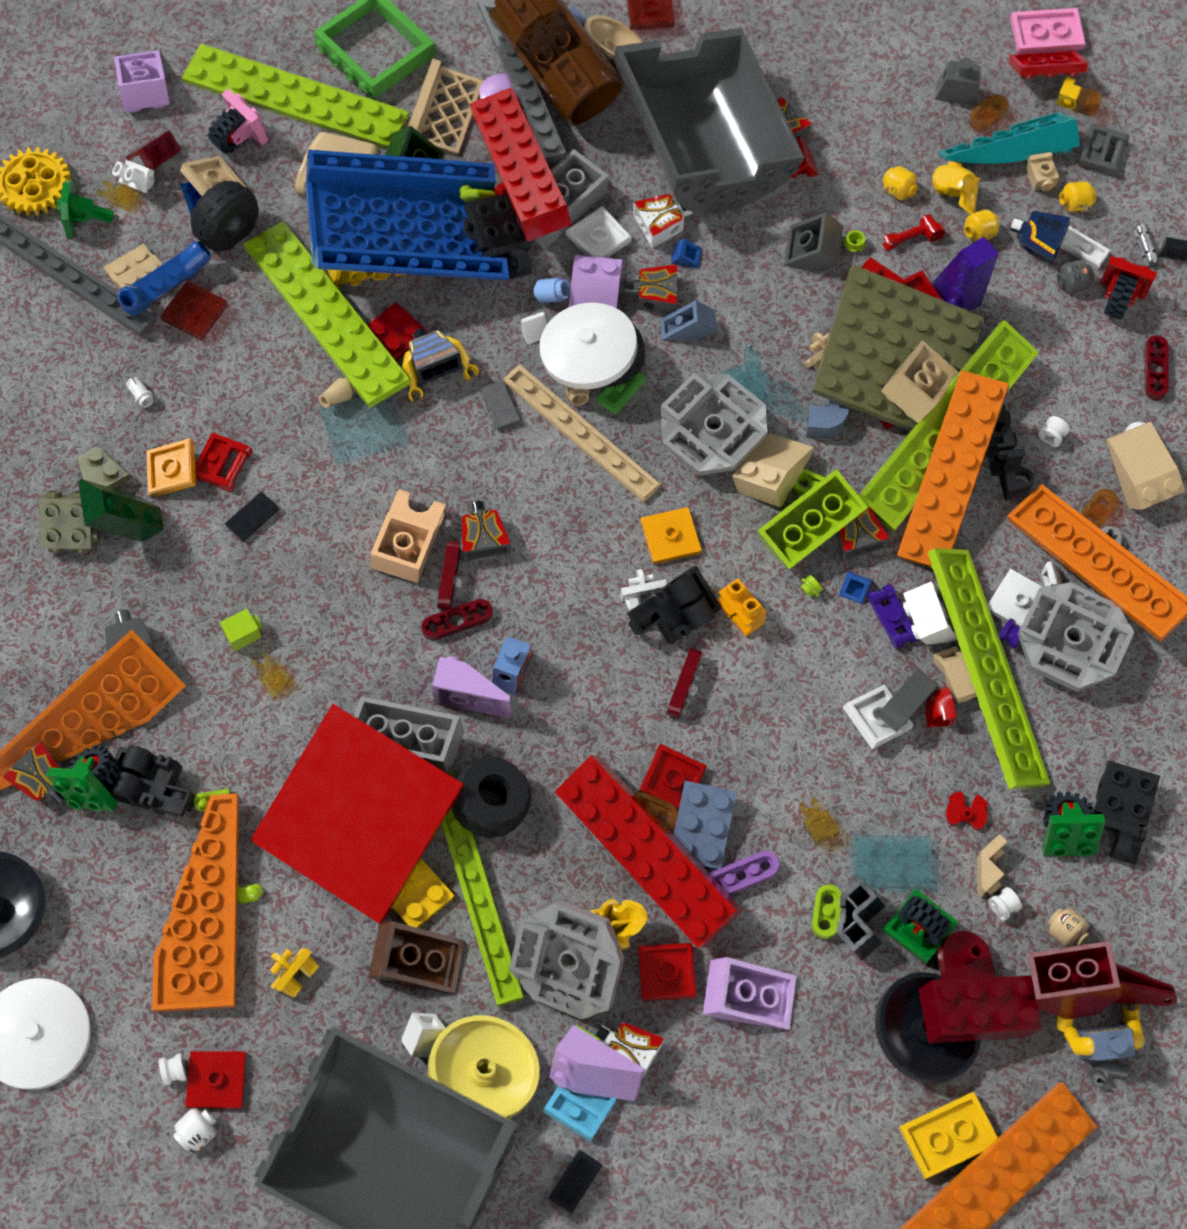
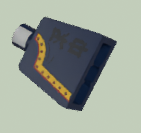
[1010,211,1070,265]

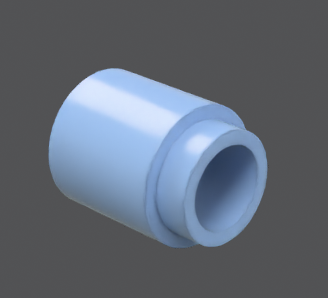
[534,277,571,303]

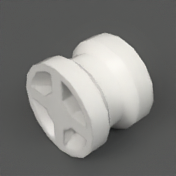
[1039,416,1070,447]
[988,887,1022,921]
[159,1053,188,1086]

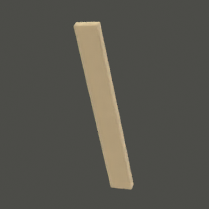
[503,364,661,503]

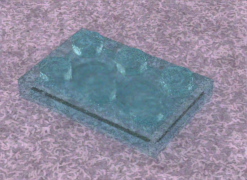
[851,834,933,890]

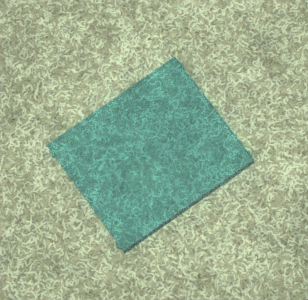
[320,395,407,463]

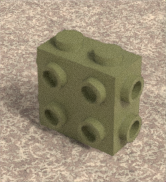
[38,490,100,553]

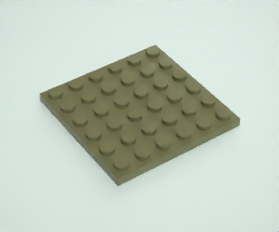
[811,265,984,431]

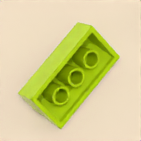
[757,469,868,570]

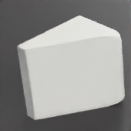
[521,312,547,344]
[1042,561,1063,587]

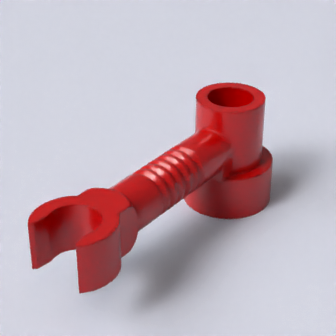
[882,214,945,251]

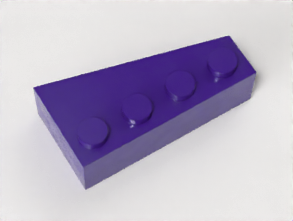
[932,237,999,311]

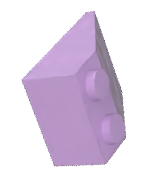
[114,50,170,112]
[569,255,622,308]
[432,656,511,719]
[703,957,796,1030]
[549,1025,645,1101]

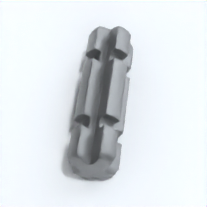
[1134,224,1159,267]

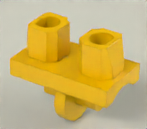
[270,947,319,998]

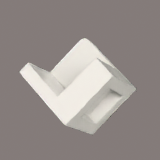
[402,1013,445,1057]

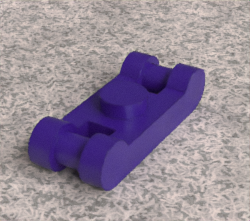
[867,584,919,650]

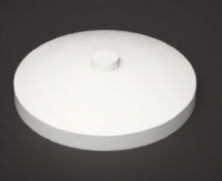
[540,303,637,389]
[0,978,91,1090]

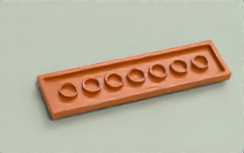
[897,370,1009,568]
[1007,484,1187,642]
[900,1082,1097,1229]

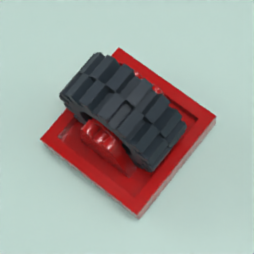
[1100,256,1157,320]

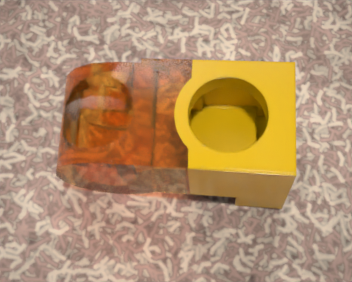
[1055,76,1102,116]

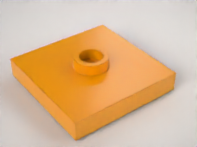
[146,438,196,497]
[640,507,702,565]

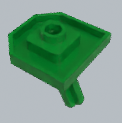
[57,180,114,238]

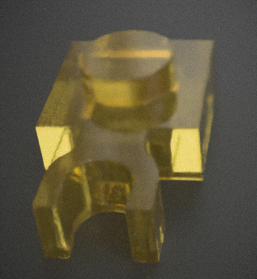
[96,180,142,212]
[251,652,294,698]
[799,797,840,845]

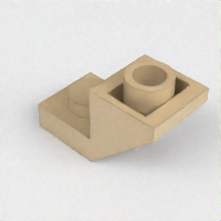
[933,646,977,703]
[977,834,1007,898]

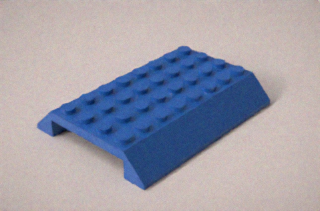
[305,149,509,280]

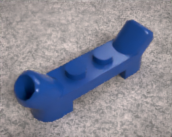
[117,241,211,315]

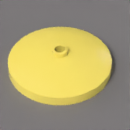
[428,1015,540,1119]

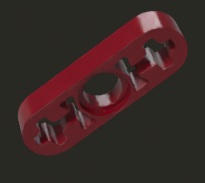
[1144,335,1169,401]
[437,541,461,610]
[421,599,492,641]
[666,648,703,719]

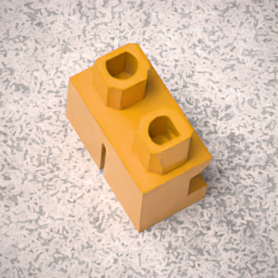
[717,578,767,637]

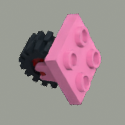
[208,89,269,154]

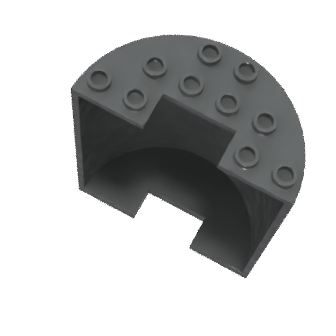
[614,28,804,215]
[254,1027,519,1229]

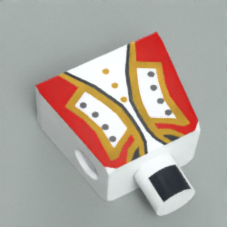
[633,194,692,248]
[595,1022,664,1078]

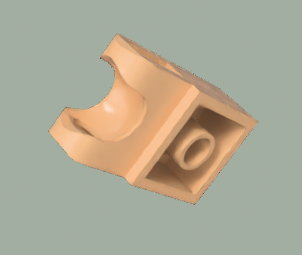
[370,489,446,583]

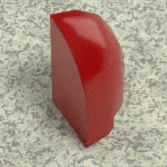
[791,136,818,178]
[925,686,957,728]

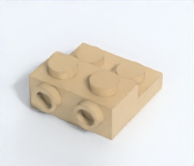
[103,244,163,290]

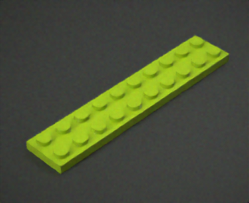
[182,44,409,149]
[243,221,411,409]
[859,320,1039,532]
[928,548,1051,789]

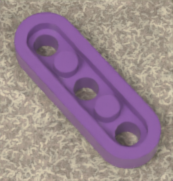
[709,851,779,895]

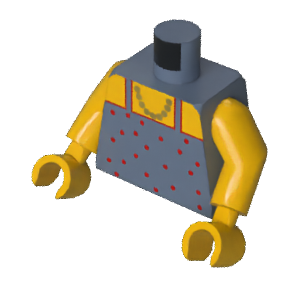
[1056,1004,1145,1061]

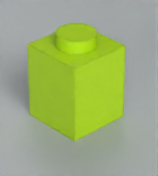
[220,609,263,652]

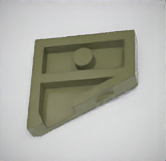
[77,446,129,489]

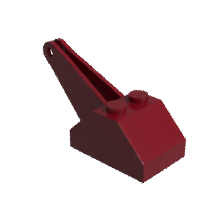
[1028,941,1177,1019]

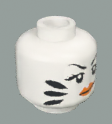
[174,1108,217,1151]

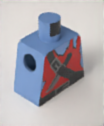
[492,637,534,696]

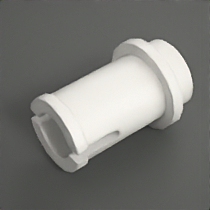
[126,377,154,408]

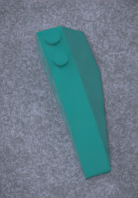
[938,112,1080,164]

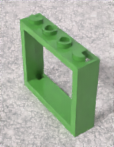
[314,0,436,100]

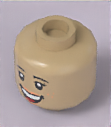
[1048,908,1089,948]

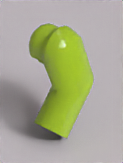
[459,185,495,202]
[194,788,231,812]
[238,883,263,904]

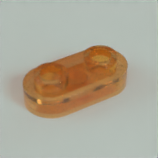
[969,94,1009,131]
[1080,489,1119,529]
[635,792,678,830]

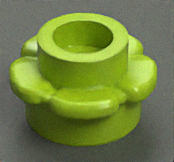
[843,230,866,253]
[800,575,823,598]

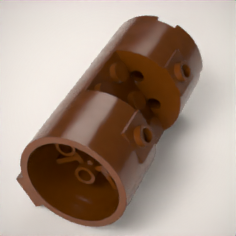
[489,0,624,126]

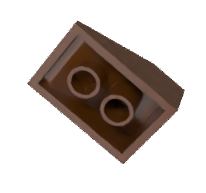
[368,921,465,994]

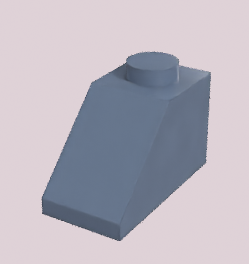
[660,300,717,341]

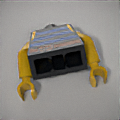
[402,329,479,402]

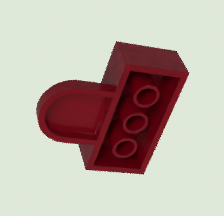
[919,931,1042,1043]

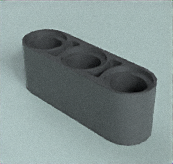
[876,668,938,733]

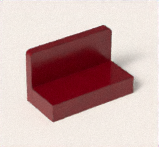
[125,130,182,170]

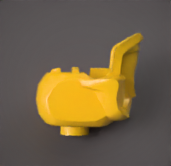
[932,162,981,215]
[590,899,648,951]

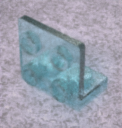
[720,345,770,403]

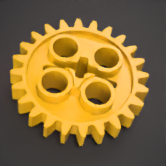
[0,147,72,216]

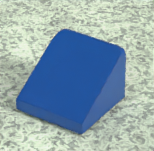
[671,238,702,268]
[839,571,872,604]

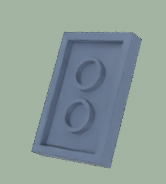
[674,781,737,870]

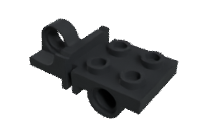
[464,194,532,279]
[985,403,1035,501]
[627,566,722,643]
[106,745,195,817]
[1094,761,1160,865]

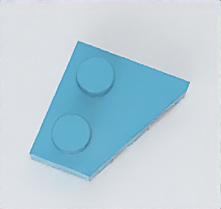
[543,1086,617,1142]

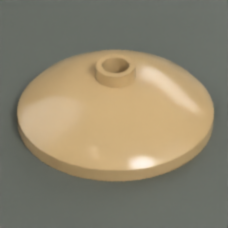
[584,15,642,63]

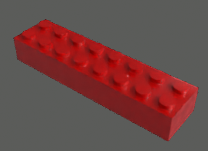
[469,87,572,242]
[555,755,743,948]

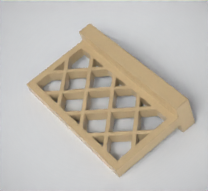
[409,59,483,156]

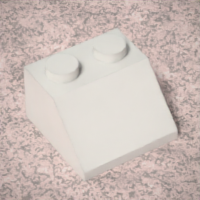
[903,582,957,645]

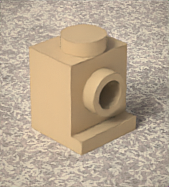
[1025,152,1059,191]

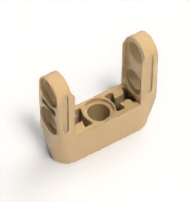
[295,132,381,195]

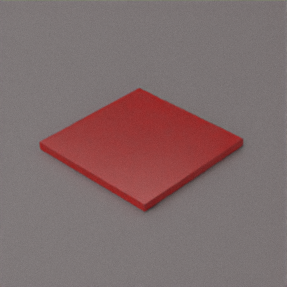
[250,703,465,924]

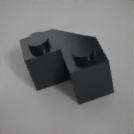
[837,878,886,961]

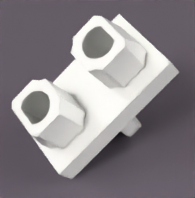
[112,160,155,193]
[620,569,667,611]

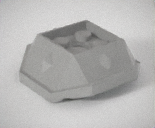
[661,372,767,476]
[1018,582,1134,692]
[509,900,624,1019]

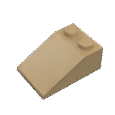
[881,340,959,423]
[1106,422,1185,510]
[732,433,814,507]

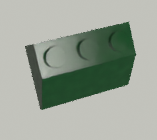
[385,126,444,159]
[78,479,164,542]

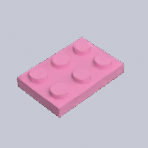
[1010,8,1085,54]

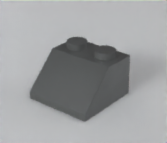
[784,212,844,271]

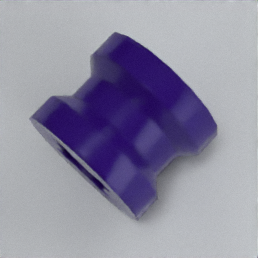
[999,618,1021,650]

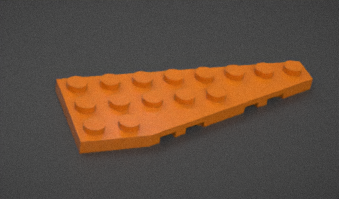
[0,629,186,790]
[152,793,239,1012]

